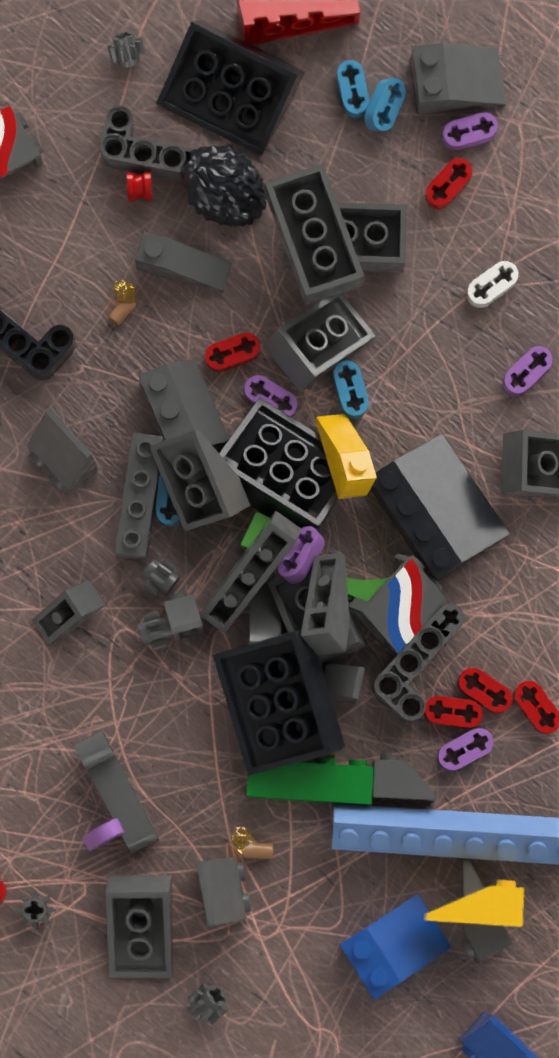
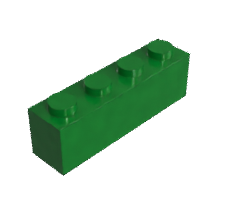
[246,758,374,805]

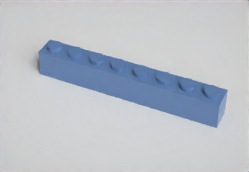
[332,803,559,865]

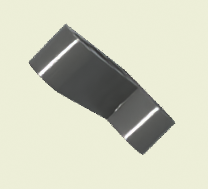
[100,105,193,182]
[373,604,465,723]
[73,730,159,855]

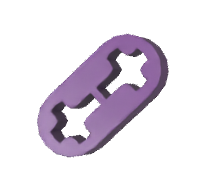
[442,113,498,151]
[503,346,553,397]
[244,375,297,417]
[278,526,324,584]
[437,728,493,771]
[82,818,124,852]

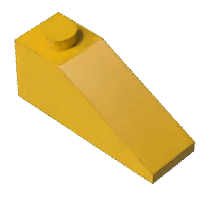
[315,414,377,499]
[424,880,524,927]

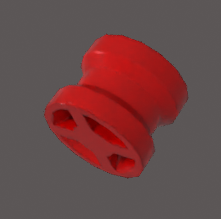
[127,171,152,202]

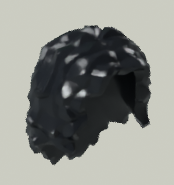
[180,145,267,227]

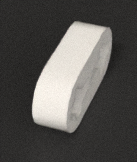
[466,261,518,308]

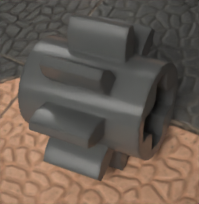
[107,31,146,68]
[142,557,180,596]
[137,611,173,651]
[15,890,56,930]
[188,983,228,1025]

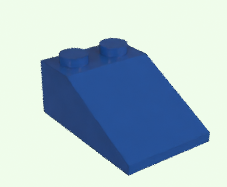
[339,894,452,999]
[459,1011,538,1058]

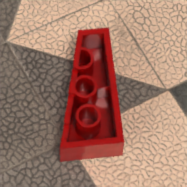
[237,0,361,45]

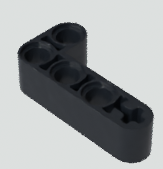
[0,310,76,381]

